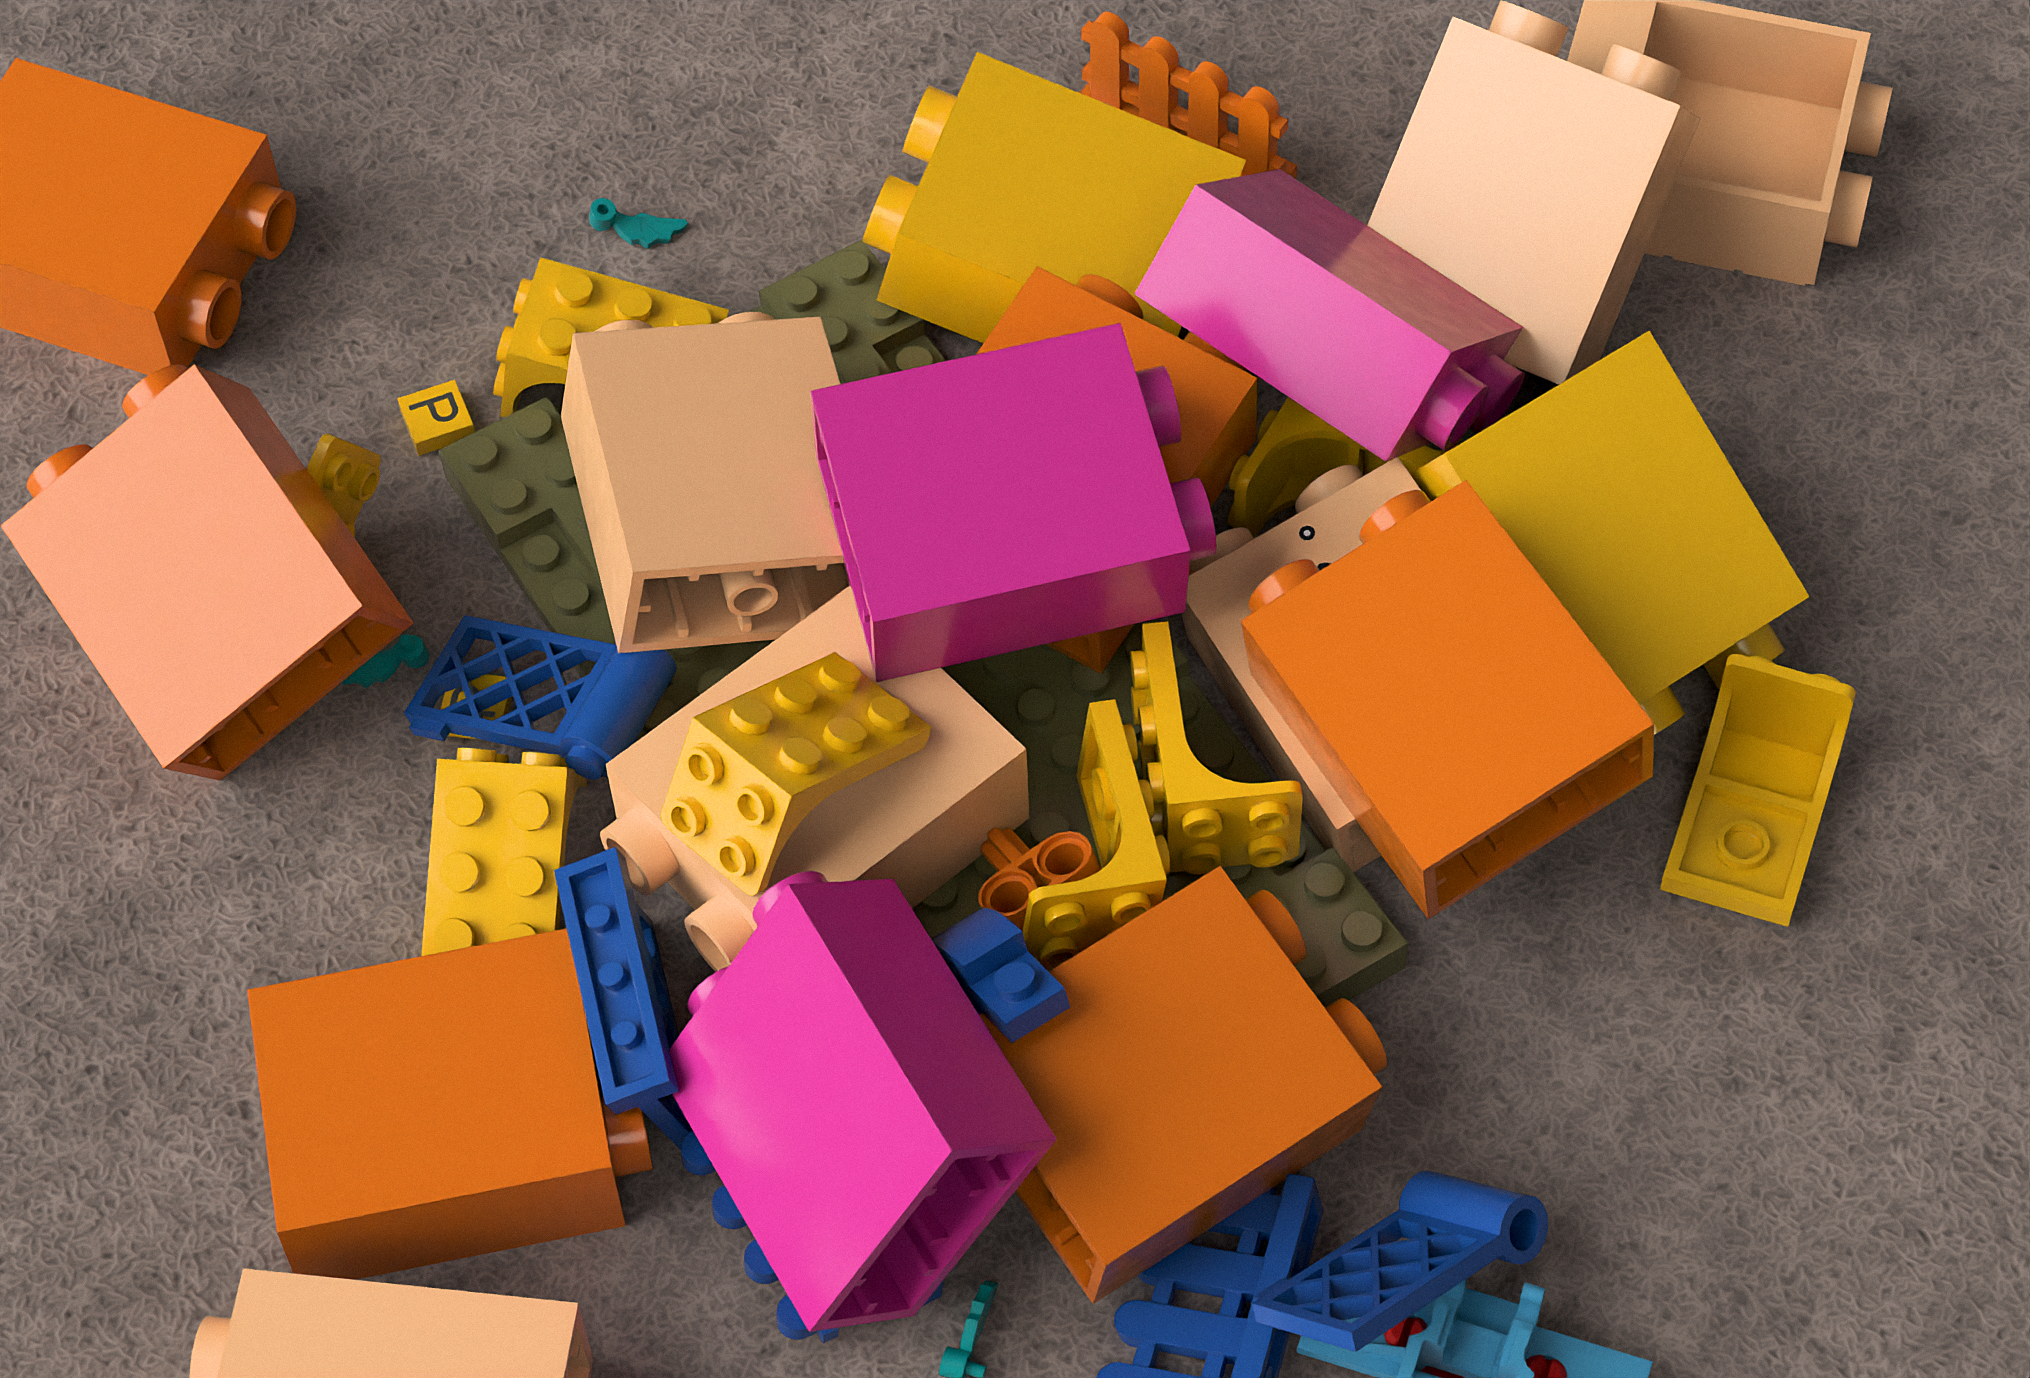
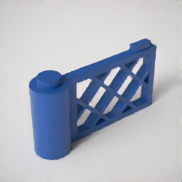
[404,615,677,780]
[1252,1170,1548,1352]

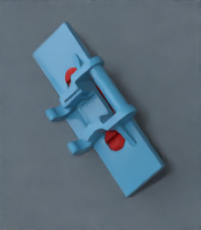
[1297,1278,1653,1378]

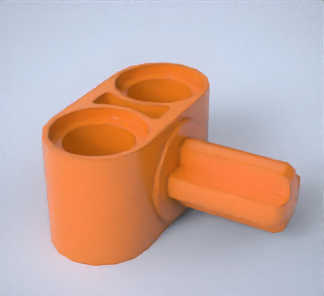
[978,827,1101,933]

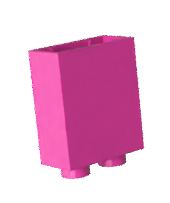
[1135,169,1525,461]
[811,323,1217,682]
[669,871,1057,1332]

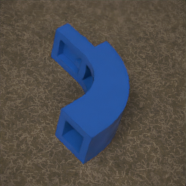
[931,908,1070,1043]

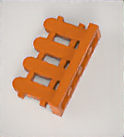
[1080,11,1297,179]

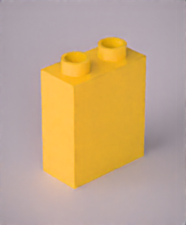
[862,52,1246,343]
[1410,330,1810,735]

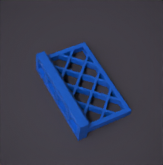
[554,847,693,1150]

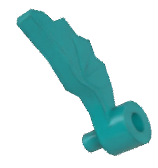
[589,198,688,249]
[342,634,430,689]
[939,1280,999,1378]

